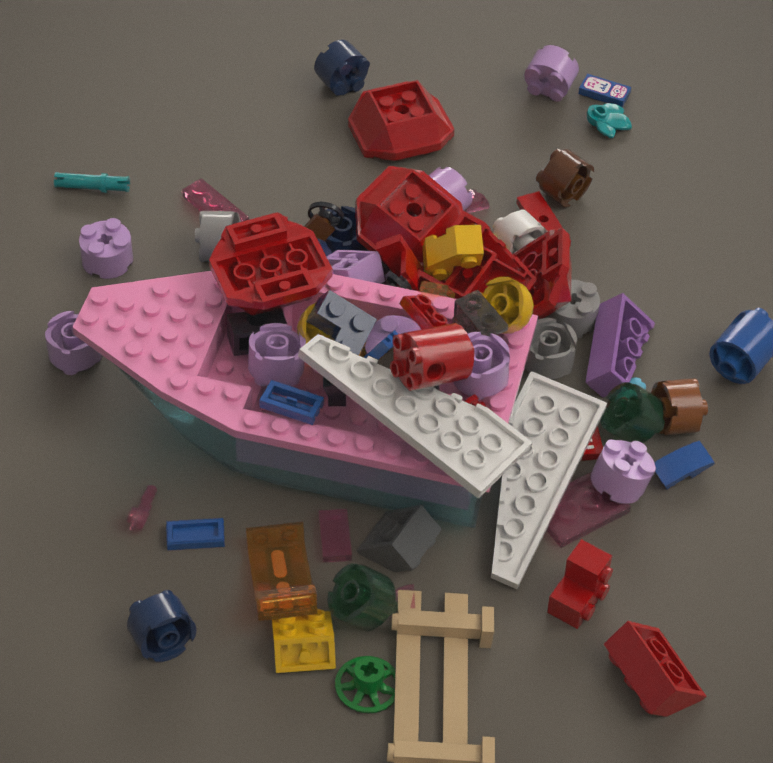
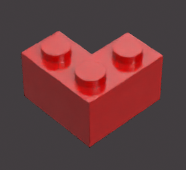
[547,539,613,629]

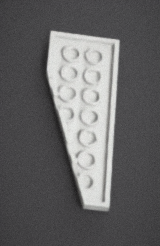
[298,334,533,498]
[491,371,607,589]

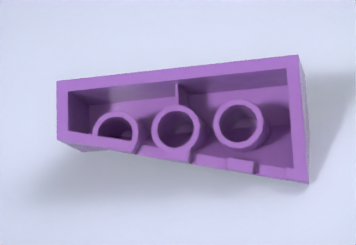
[585,293,655,398]

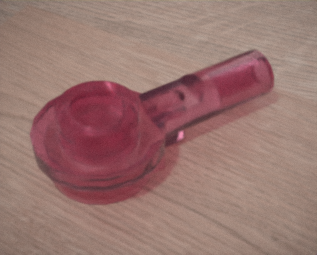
[127,485,157,531]

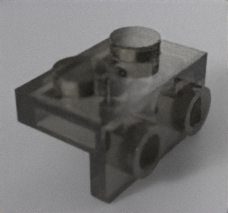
[452,290,508,336]

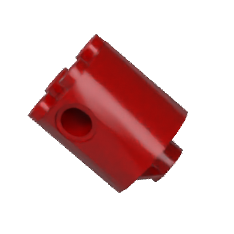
[390,323,474,391]

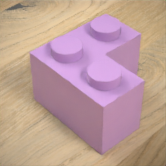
[326,250,385,284]

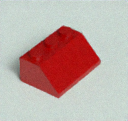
[603,621,707,717]

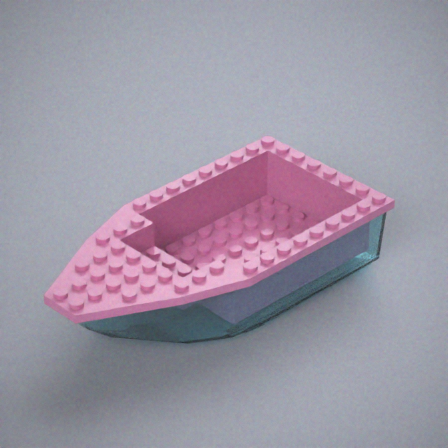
[73,271,538,528]

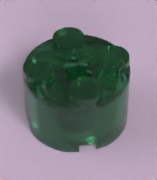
[600,382,665,443]
[327,563,398,631]

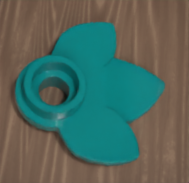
[587,103,632,138]

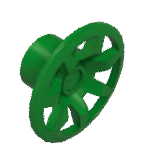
[335,656,395,713]

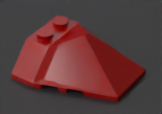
[414,210,538,303]

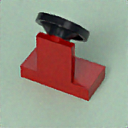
[376,234,424,290]

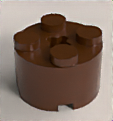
[536,148,594,207]

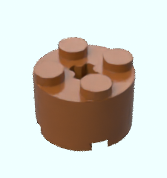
[650,378,708,435]

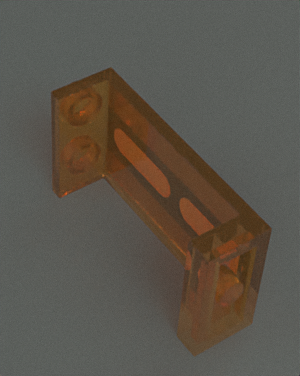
[246,521,317,621]

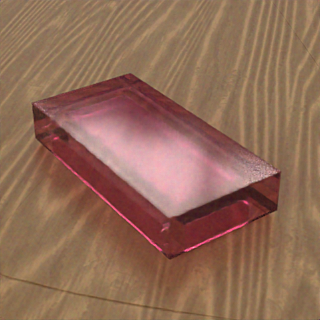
[319,509,352,563]

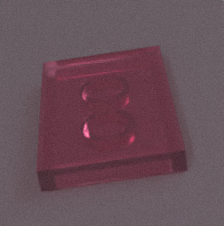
[546,472,631,548]

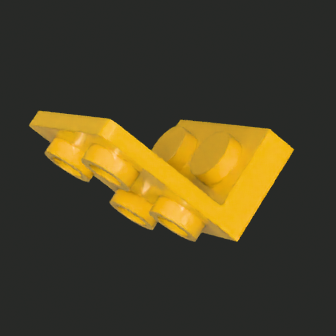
[272,609,336,673]

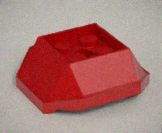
[348,80,455,161]
[355,166,463,268]
[209,212,333,316]
[513,228,572,320]

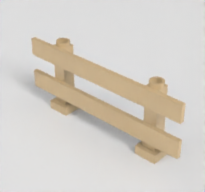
[387,590,495,763]

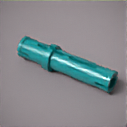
[54,172,130,193]

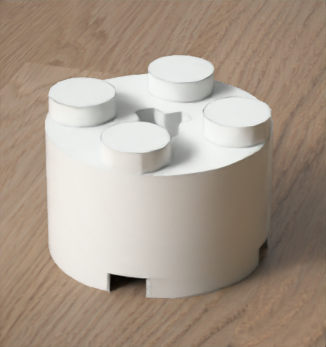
[493,210,548,254]

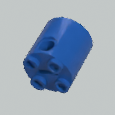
[709,308,773,384]

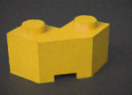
[422,225,484,280]

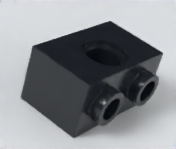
[227,308,288,356]

